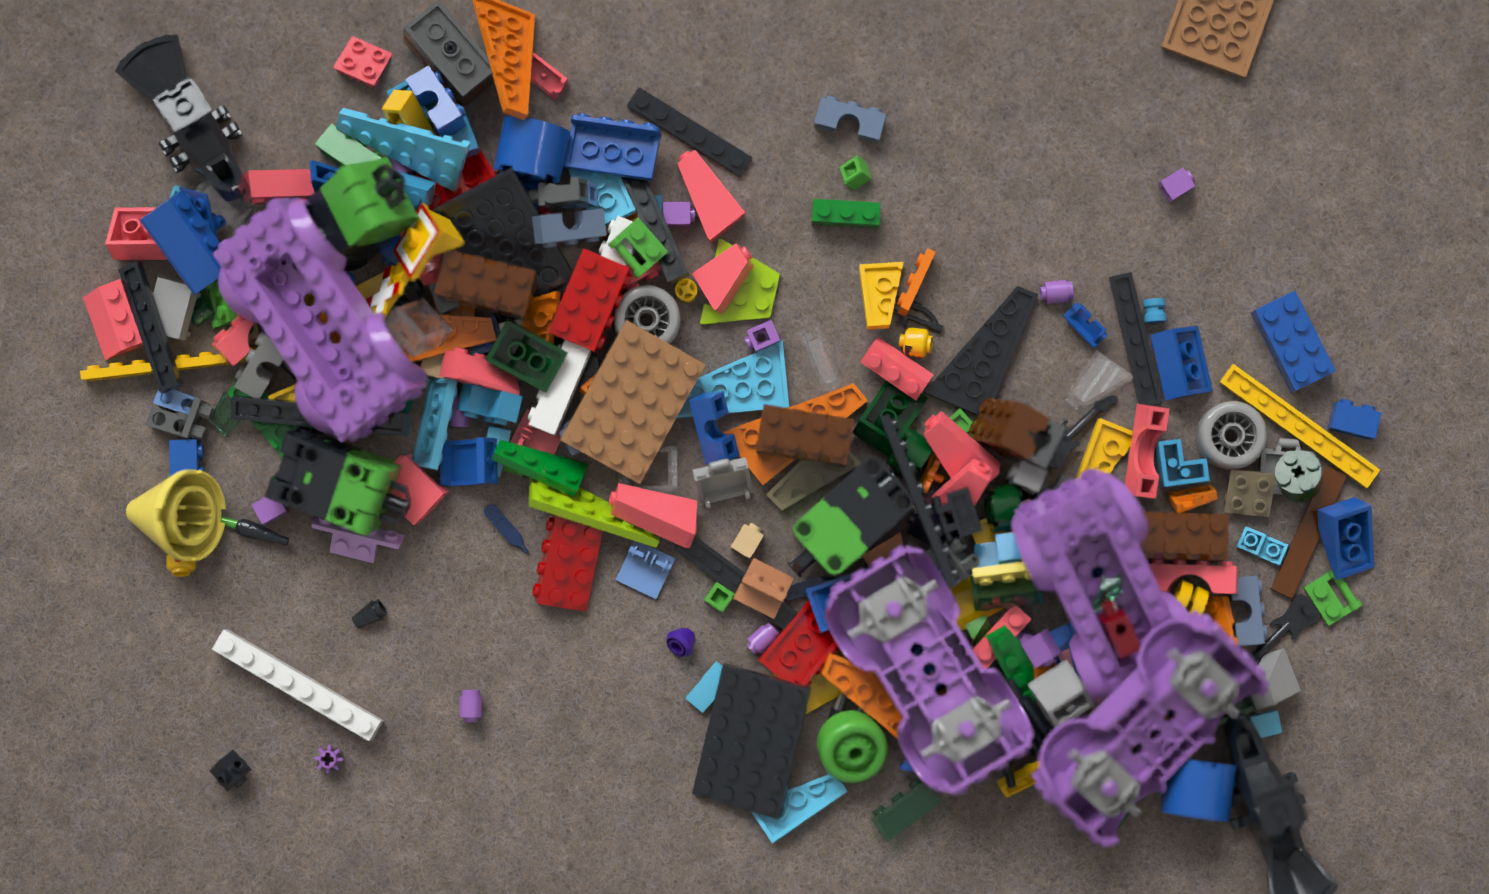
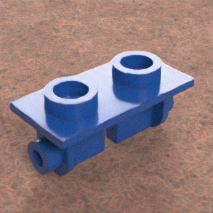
[1063,302,1108,349]

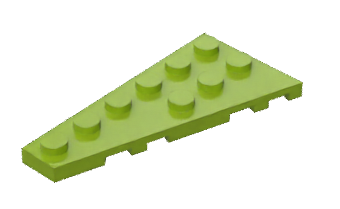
[529,477,660,548]

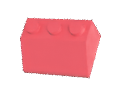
[105,207,168,260]
[83,279,144,361]
[439,347,520,395]

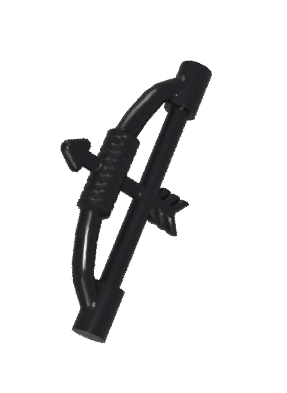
[893,294,943,334]

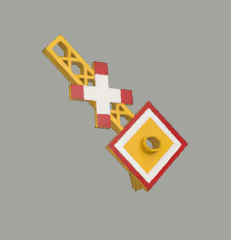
[366,203,464,321]

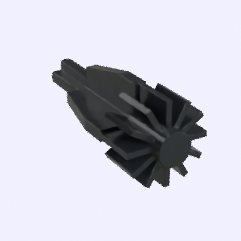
[1006,678,1055,756]

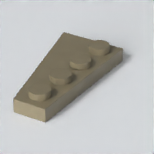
[766,451,862,511]

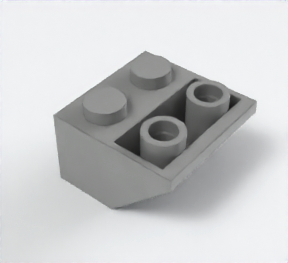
[1027,660,1095,728]

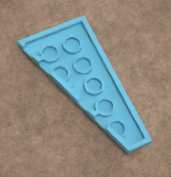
[676,340,789,419]

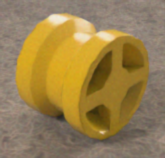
[675,279,698,303]

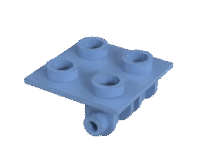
[616,541,676,599]

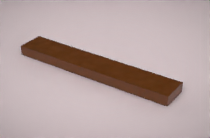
[1271,466,1347,599]

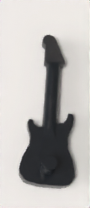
[1047,395,1118,469]
[1248,594,1320,664]

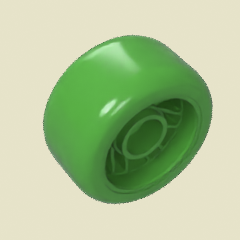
[816,710,888,783]

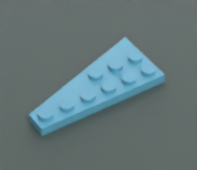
[336,108,471,192]

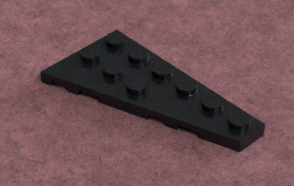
[924,286,1038,415]

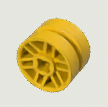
[1174,580,1209,616]

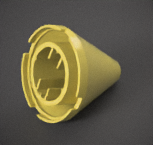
[126,469,226,561]

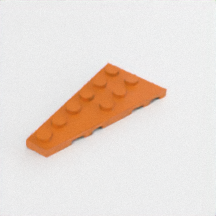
[472,0,535,120]

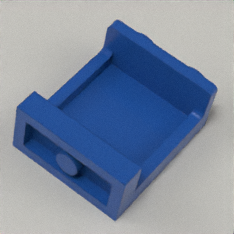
[439,437,498,486]

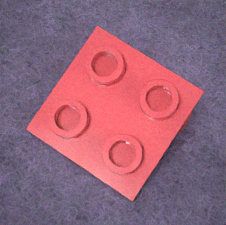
[333,36,392,88]
[510,409,561,454]

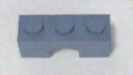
[814,96,886,143]
[532,208,607,248]
[1228,576,1267,646]

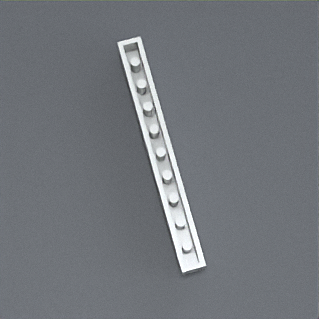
[528,216,635,436]

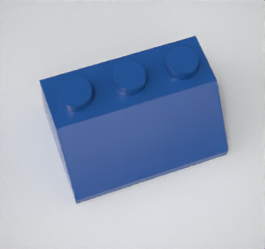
[1151,326,1213,401]

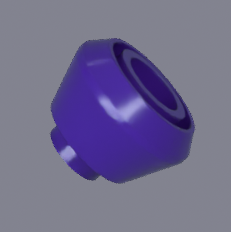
[666,627,696,657]

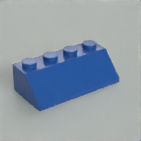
[139,190,221,295]

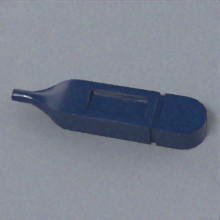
[484,504,529,554]
[784,576,840,600]

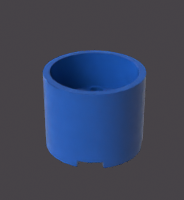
[493,116,570,185]
[1160,759,1236,821]

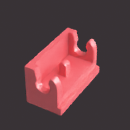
[530,52,569,100]

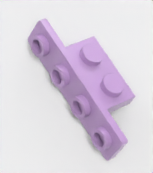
[311,516,404,563]

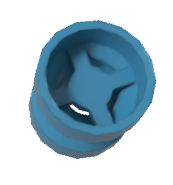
[1143,298,1167,323]

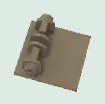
[1223,469,1276,517]

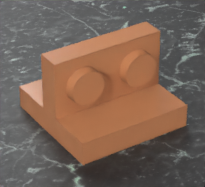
[733,558,794,619]

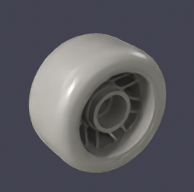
[613,285,681,344]
[1196,401,1267,470]

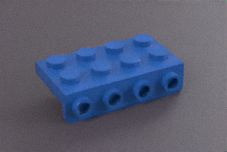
[563,113,662,181]

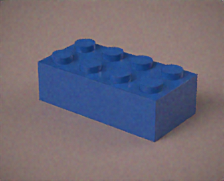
[1250,291,1336,393]

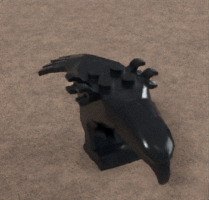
[115,34,249,202]
[1225,711,1339,894]

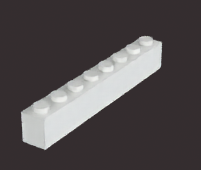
[212,629,384,741]

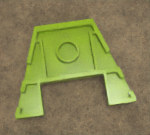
[700,239,780,325]

